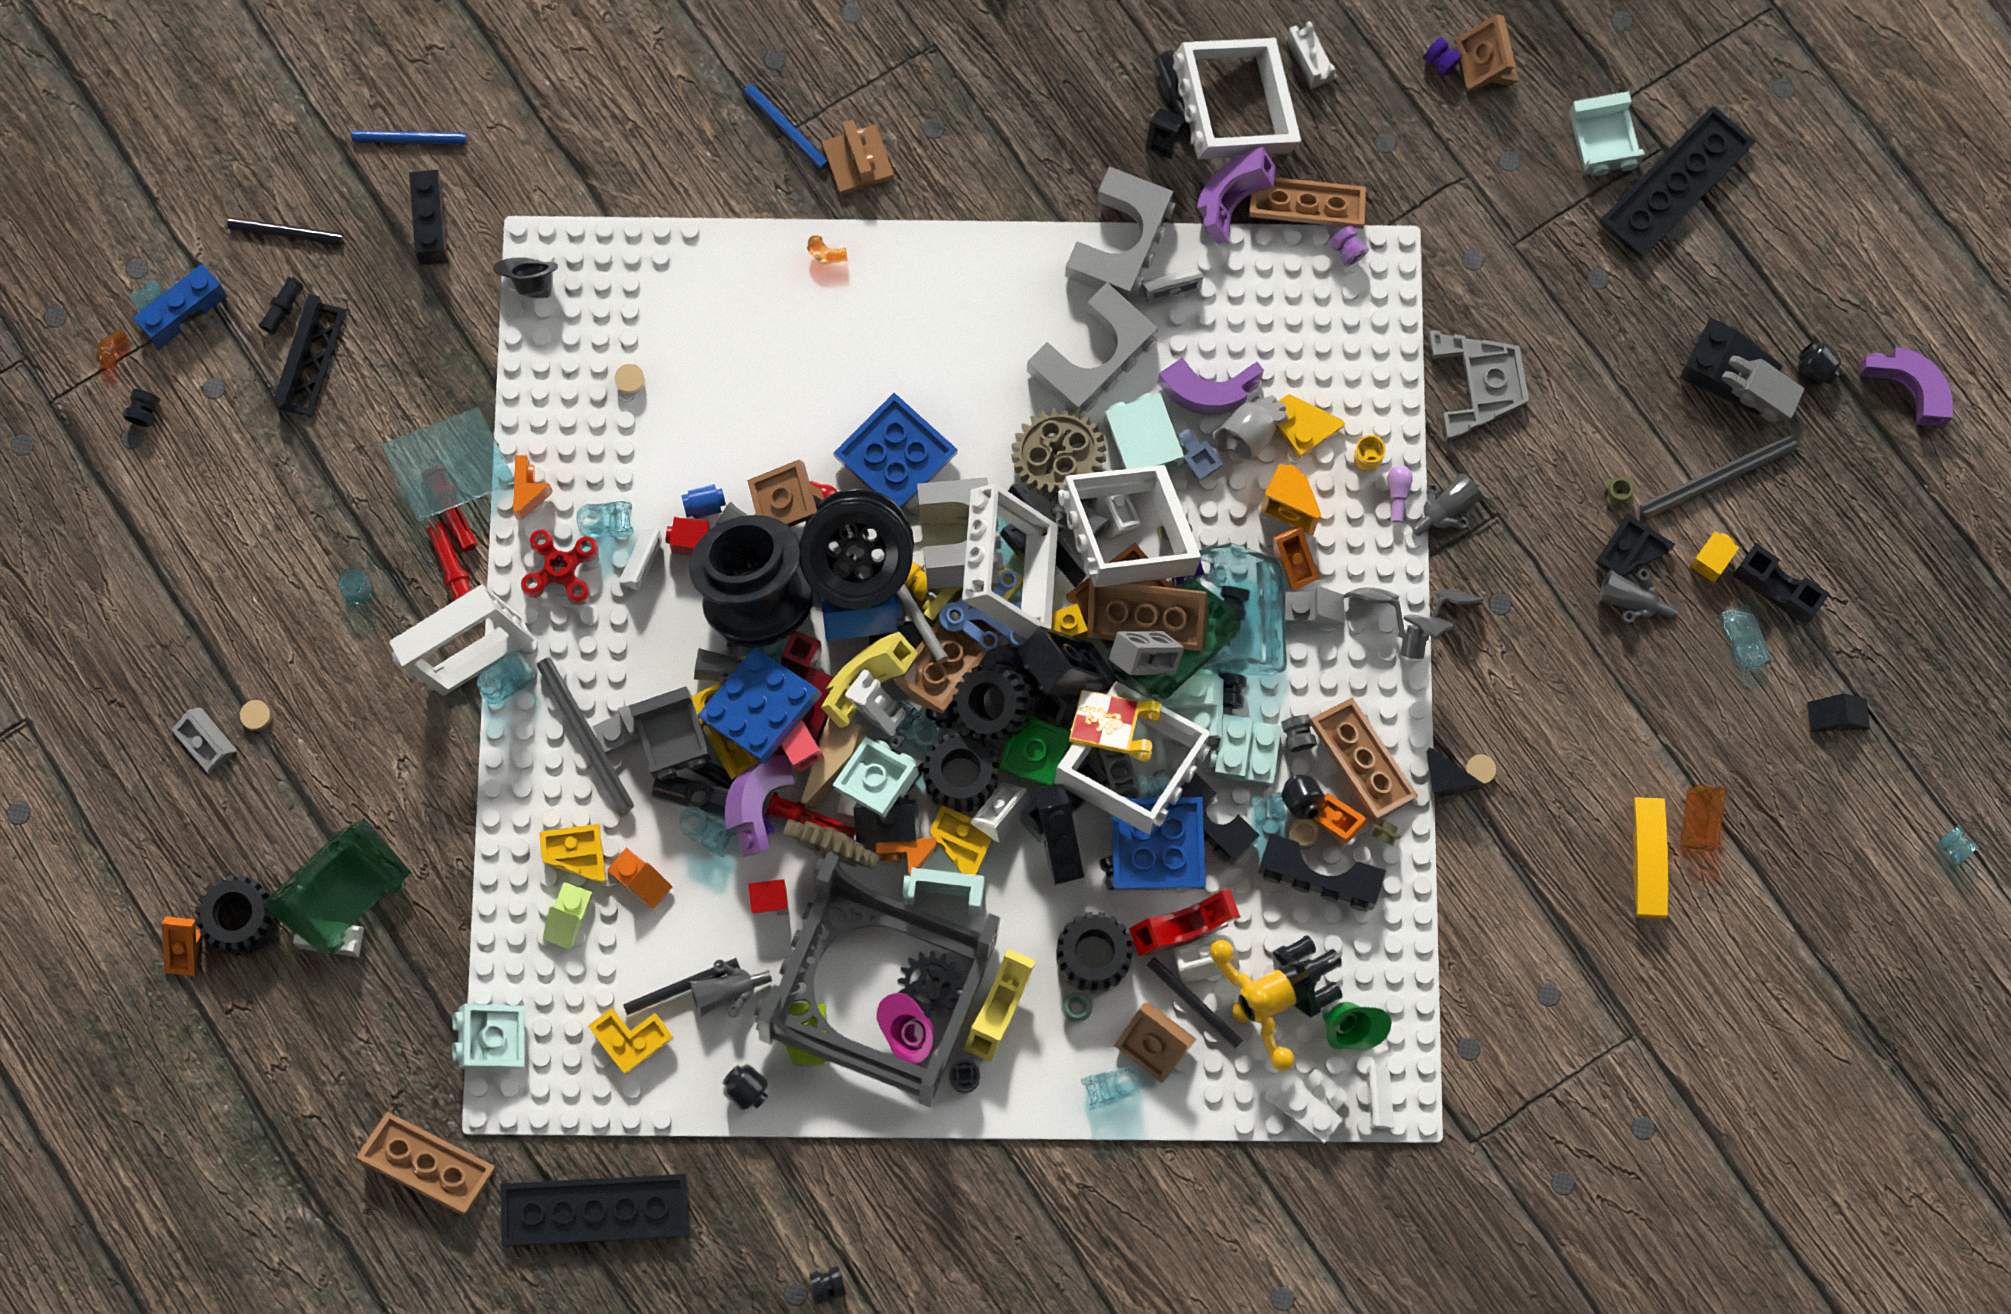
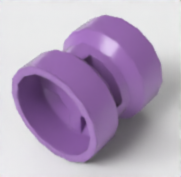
[1329,226,1369,266]

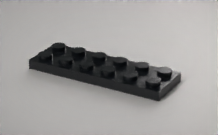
[1599,105,1756,260]
[500,1174,689,1247]

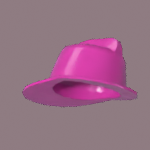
[877,993,934,1064]

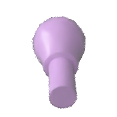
[1387,465,1413,523]

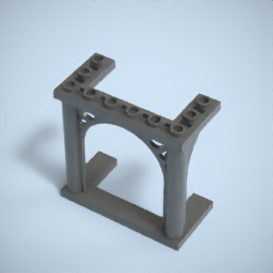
[754,851,1001,1107]

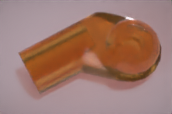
[807,235,848,264]
[95,328,129,369]

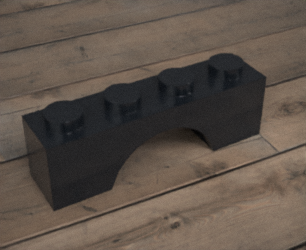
[1257,833,1386,912]

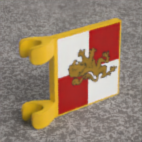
[1069,689,1162,761]

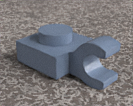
[1178,429,1224,482]

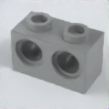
[1109,631,1184,675]

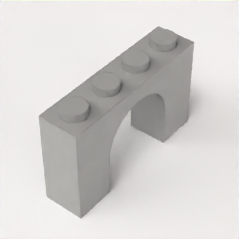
[1065,166,1176,301]
[1027,283,1158,414]
[917,477,1004,589]

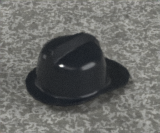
[493,257,558,298]

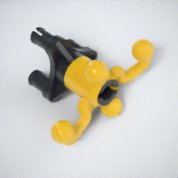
[1209,935,1343,1071]

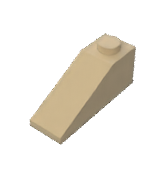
[801,716,870,809]

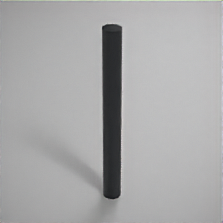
[227,217,343,245]
[1146,956,1243,1049]
[623,958,740,1016]

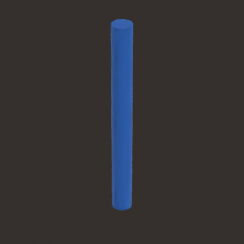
[744,84,828,170]
[351,131,467,145]

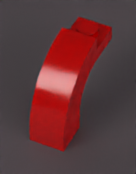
[1129,889,1240,957]

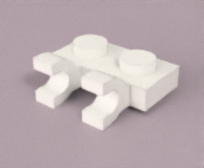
[1275,1069,1350,1144]

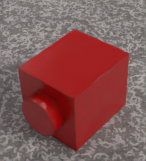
[665,517,711,556]

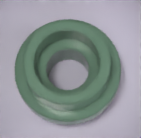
[1062,992,1092,1023]

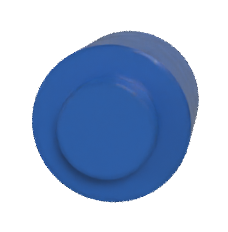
[681,484,726,519]

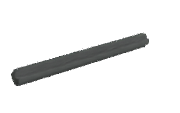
[1639,435,1797,519]
[537,657,634,814]

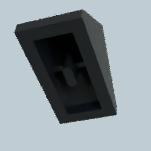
[1145,108,1186,159]
[1807,693,1870,732]
[1426,747,1484,797]

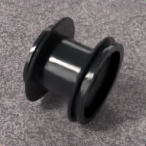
[800,488,914,609]
[688,515,813,647]

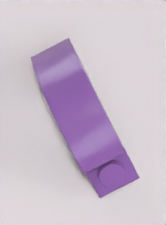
[1197,147,1275,244]
[1859,347,1953,427]
[1157,357,1264,415]
[725,755,795,857]

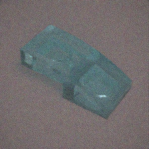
[1720,605,1771,671]

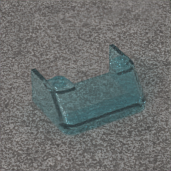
[1196,542,1287,675]

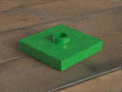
[997,716,1071,787]

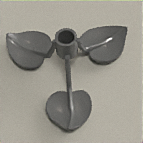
[1344,587,1484,659]

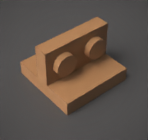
[1456,14,1518,92]
[822,120,894,196]
[747,459,824,527]
[1114,1002,1196,1083]

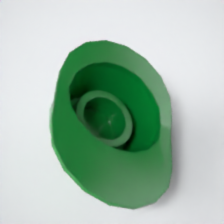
[1322,1002,1392,1050]

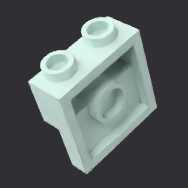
[1158,669,1223,742]
[1209,714,1282,786]
[832,737,919,818]
[452,1004,525,1069]

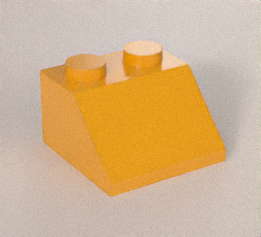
[1260,464,1321,536]

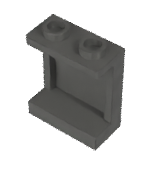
[629,686,712,780]

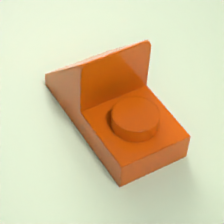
[513,455,553,520]
[1272,526,1320,591]
[1310,793,1369,847]
[876,838,937,876]
[607,847,673,910]
[162,917,202,976]

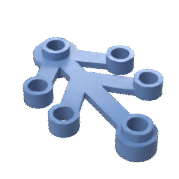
[939,570,1053,651]

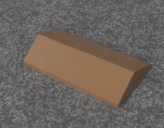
[1249,177,1366,229]
[1087,579,1209,651]
[893,593,1001,713]
[1308,697,1418,821]
[356,1111,495,1216]

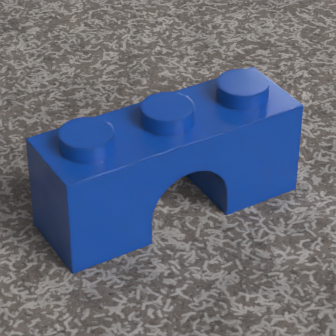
[133,264,227,350]

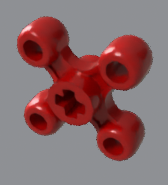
[521,529,599,605]

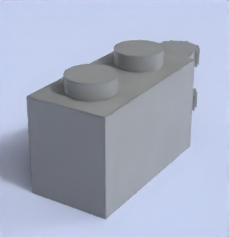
[1722,356,1805,422]

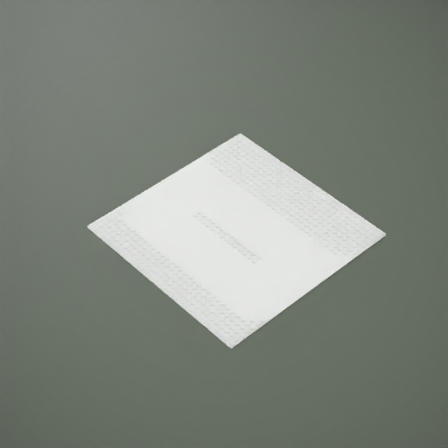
[462,216,1443,1143]

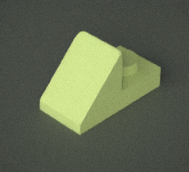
[542,882,593,950]

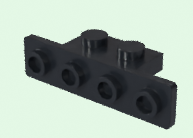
[1000,483,1087,587]

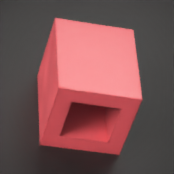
[781,720,824,772]

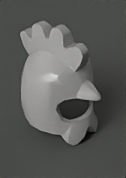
[1211,396,1288,459]

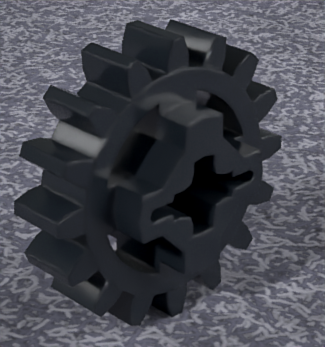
[897,950,963,1018]

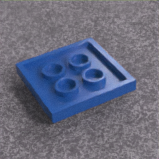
[833,393,958,509]
[697,647,822,764]
[1111,797,1206,891]

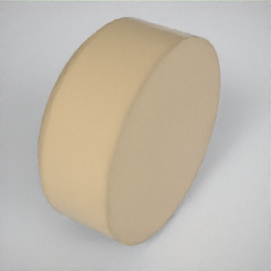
[615,364,645,395]
[240,700,272,731]
[1465,754,1496,785]
[1289,819,1320,849]

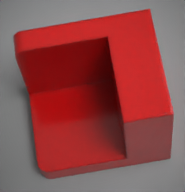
[748,879,789,916]

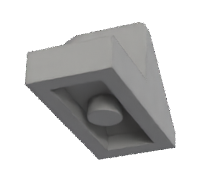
[1284,587,1344,625]
[592,706,641,755]

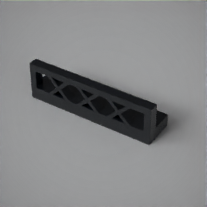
[273,294,347,418]

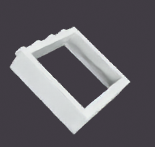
[1173,38,1301,159]
[1058,465,1201,587]
[962,483,1058,639]
[389,584,534,696]
[1054,681,1211,835]

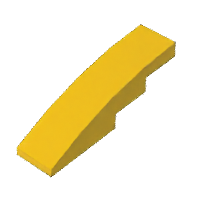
[1633,797,1668,919]

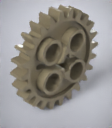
[1011,407,1107,498]
[783,819,879,870]

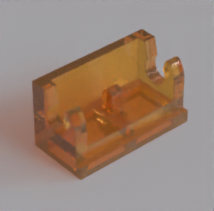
[1680,785,1726,852]

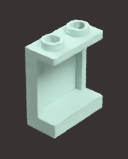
[1569,92,1645,176]
[1104,393,1184,470]
[902,867,984,917]

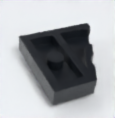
[1595,514,1675,577]

